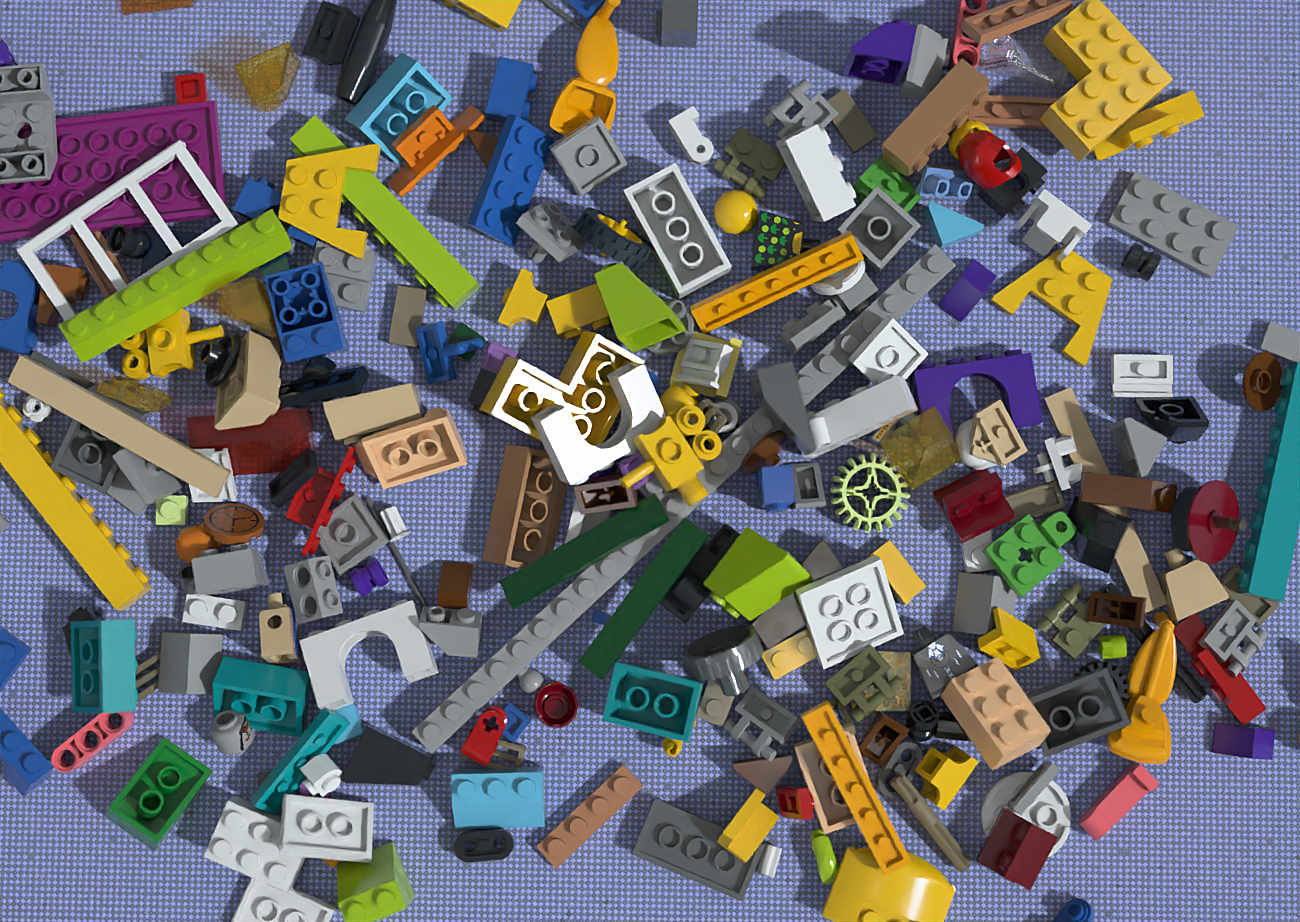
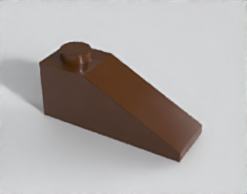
[1079,472,1178,514]

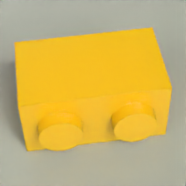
[546,283,611,341]

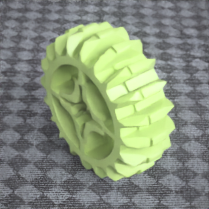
[830,453,910,533]

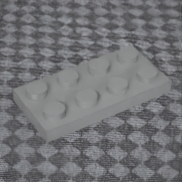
[1106,171,1239,279]

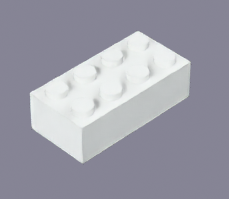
[623,163,732,299]

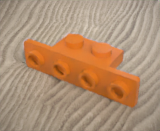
[387,104,485,197]

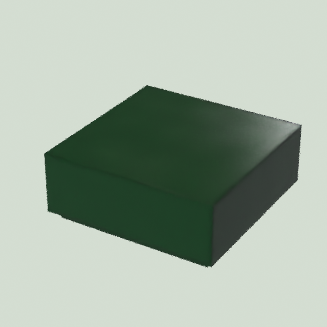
[448,322,486,363]

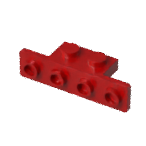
[285,446,357,559]
[1173,614,1266,725]

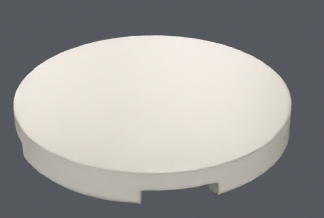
[981,771,1071,857]

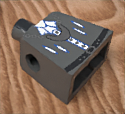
[911,624,979,700]

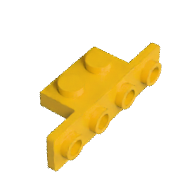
[1093,91,1204,161]

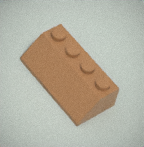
[882,58,989,176]
[482,444,567,568]

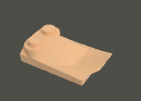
[353,408,467,490]

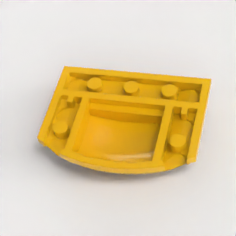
[821,846,956,922]

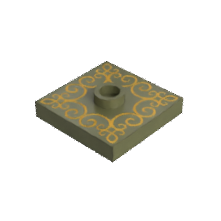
[850,651,911,711]

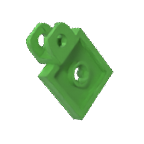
[982,511,1076,598]

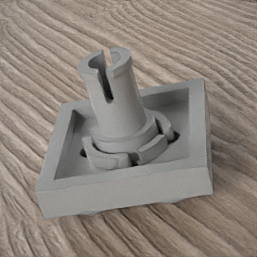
[516,200,588,263]

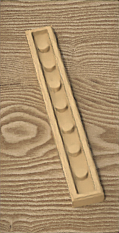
[7,355,232,498]
[1042,387,1168,613]

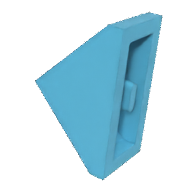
[924,201,984,249]

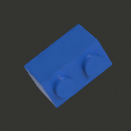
[485,56,539,124]

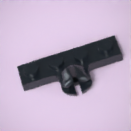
[277,356,370,412]

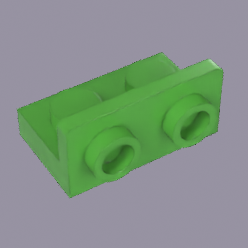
[853,157,922,213]

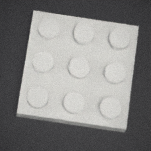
[795,555,904,669]

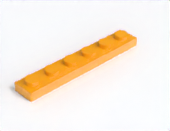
[690,230,864,334]
[800,700,911,876]

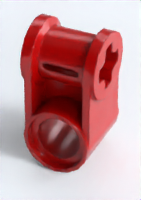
[460,706,508,767]

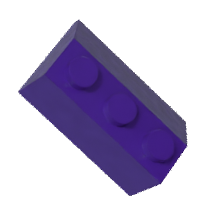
[842,20,916,86]

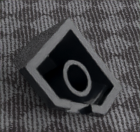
[1134,396,1210,444]
[1067,496,1132,574]

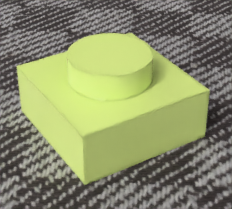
[156,495,189,525]

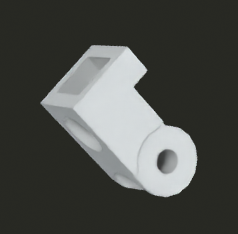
[668,106,714,166]

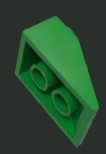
[106,737,213,852]

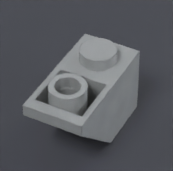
[419,606,482,658]

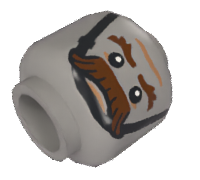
[210,710,254,755]

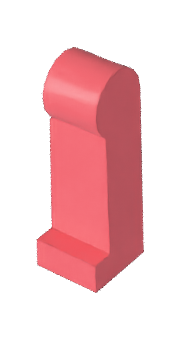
[1078,761,1160,840]

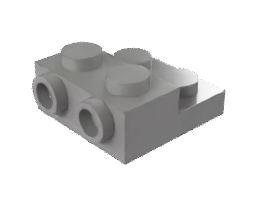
[312,240,378,313]
[779,300,846,356]

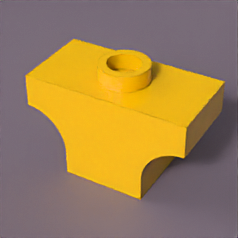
[497,268,549,330]
[914,745,978,811]

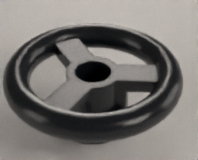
[200,333,241,387]

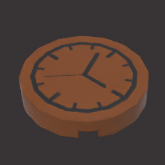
[203,503,265,545]

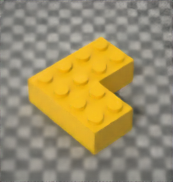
[1040,0,1173,162]
[480,331,644,445]

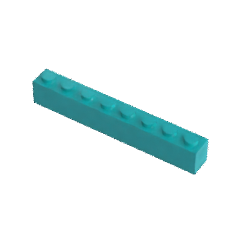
[1237,362,1300,602]

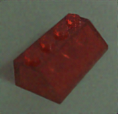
[187,408,315,476]

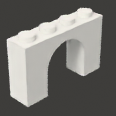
[531,361,666,485]
[299,600,439,710]

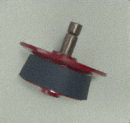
[1170,480,1247,564]

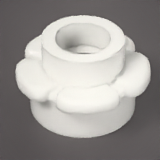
[23,395,52,422]

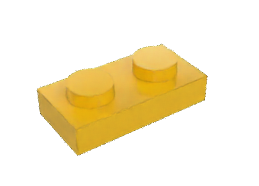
[761,628,817,680]

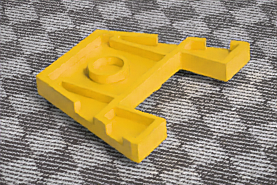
[278,144,381,260]
[990,245,1113,367]

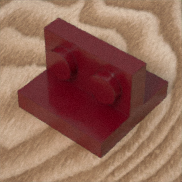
[933,468,1015,544]
[975,807,1058,891]

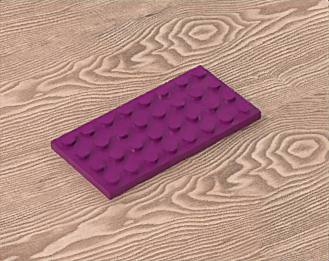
[0,100,227,244]

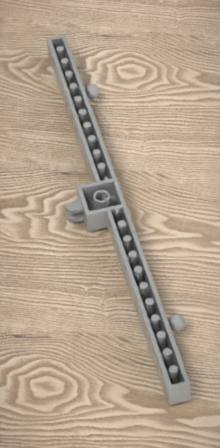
[412,244,956,754]

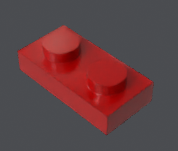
[776,785,815,820]

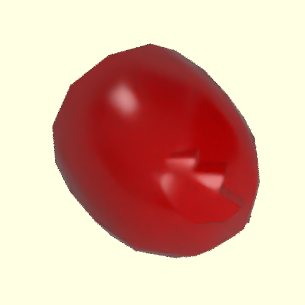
[959,130,1022,190]

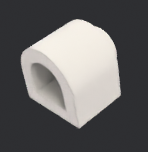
[704,400,742,433]
[300,754,342,797]

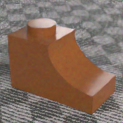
[36,264,90,328]

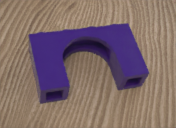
[910,349,1043,443]

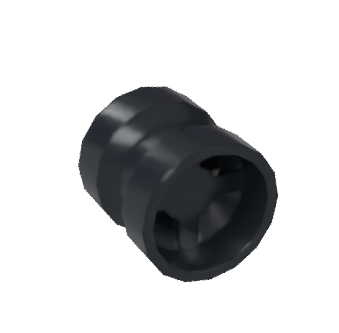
[107,225,150,259]
[1120,242,1161,282]
[905,700,940,742]

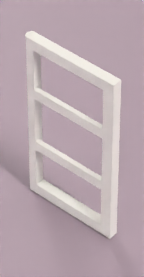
[17,139,240,321]

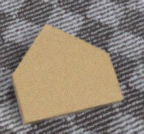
[970,399,1028,466]

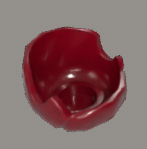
[533,681,579,729]

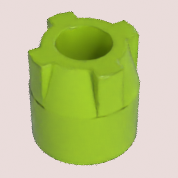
[1097,634,1127,659]

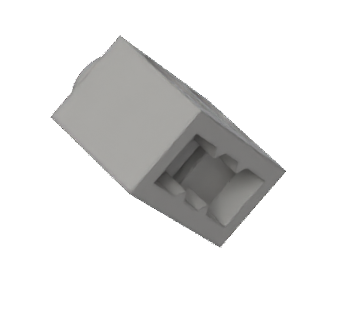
[284,555,343,625]

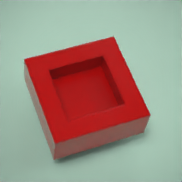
[174,73,209,105]

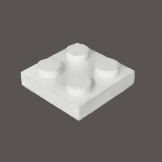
[848,315,928,386]

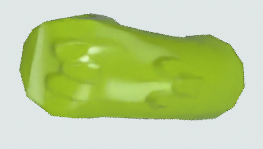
[810,829,839,885]

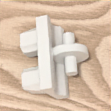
[1033,436,1085,491]

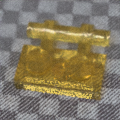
[96,376,173,413]

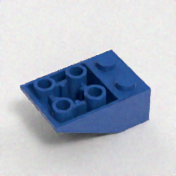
[264,262,349,364]

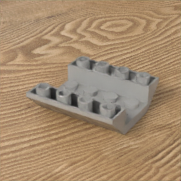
[0,63,58,184]

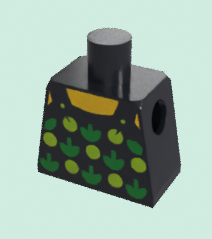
[750,210,820,271]

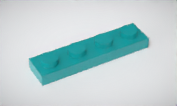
[249,707,350,815]

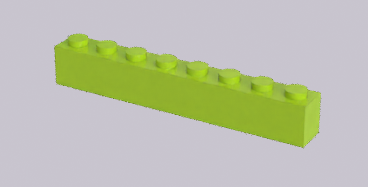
[290,115,480,311]
[59,209,293,363]

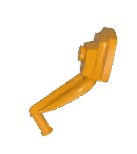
[548,0,621,136]
[1107,611,1177,764]

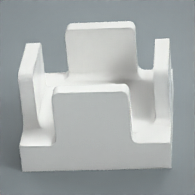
[1014,189,1092,262]

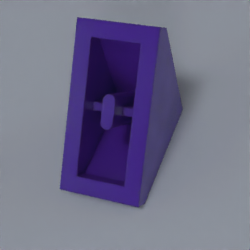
[938,259,997,322]
[1211,723,1275,760]

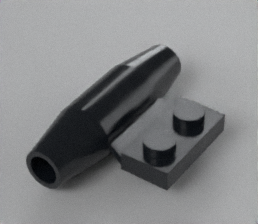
[302,0,397,105]

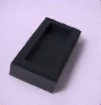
[269,448,319,508]

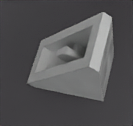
[789,462,826,510]

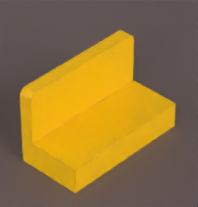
[865,540,926,605]
[977,607,1040,671]
[717,788,779,863]

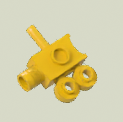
[120,309,224,380]
[620,405,722,507]

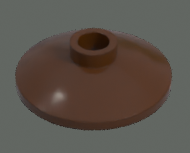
[1242,352,1282,411]
[740,430,786,476]

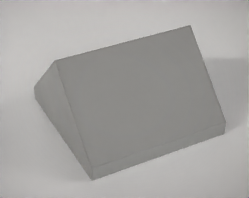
[1109,417,1167,478]
[952,572,1016,635]
[158,632,223,694]

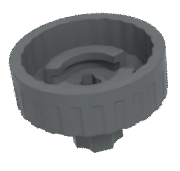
[682,625,764,697]

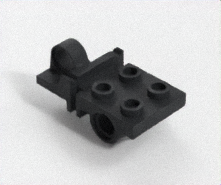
[660,523,740,624]

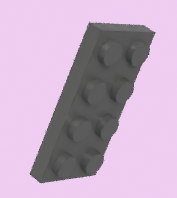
[631,797,765,901]

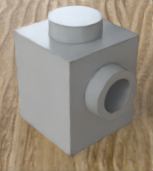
[830,272,878,315]

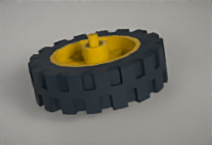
[574,207,653,269]

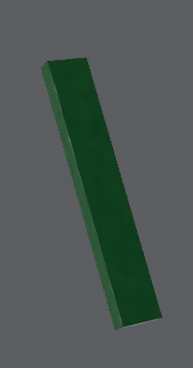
[499,493,670,609]
[578,517,710,680]

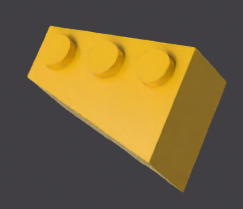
[443,0,521,32]

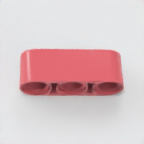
[949,0,988,70]
[51,711,134,772]

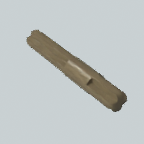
[890,773,972,872]

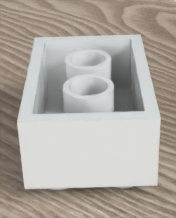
[775,124,856,222]
[204,796,306,893]

